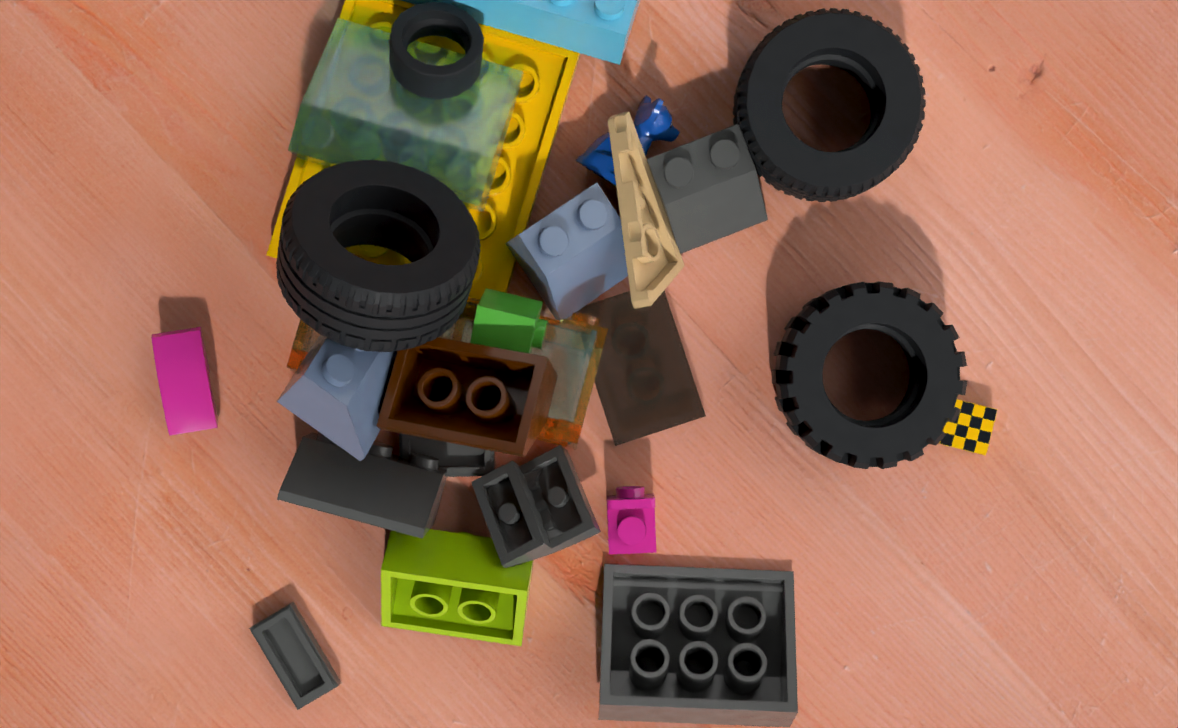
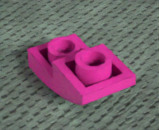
[151,327,218,436]

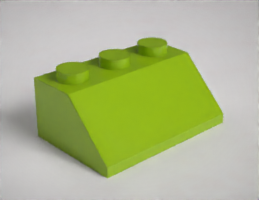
[381,529,534,646]

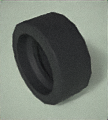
[389,2,484,99]

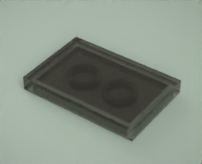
[572,291,706,446]

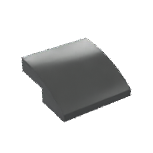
[471,445,601,568]

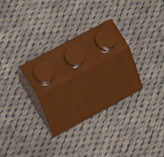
[376,337,558,457]

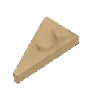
[608,111,685,309]

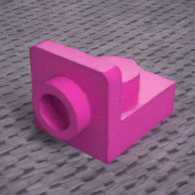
[607,486,657,555]

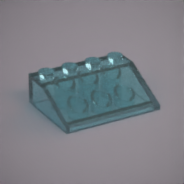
[288,18,524,212]

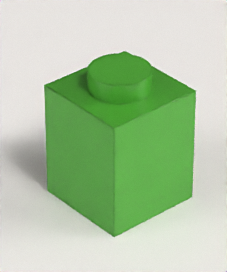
[470,288,548,354]

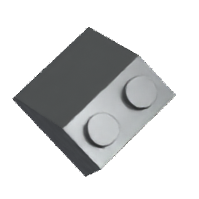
[647,124,768,254]

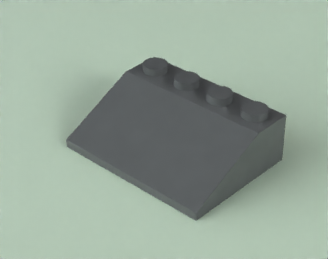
[598,564,798,727]

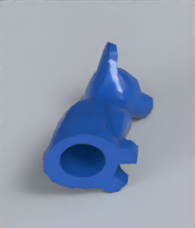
[576,95,680,186]

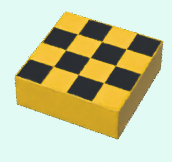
[938,399,998,456]

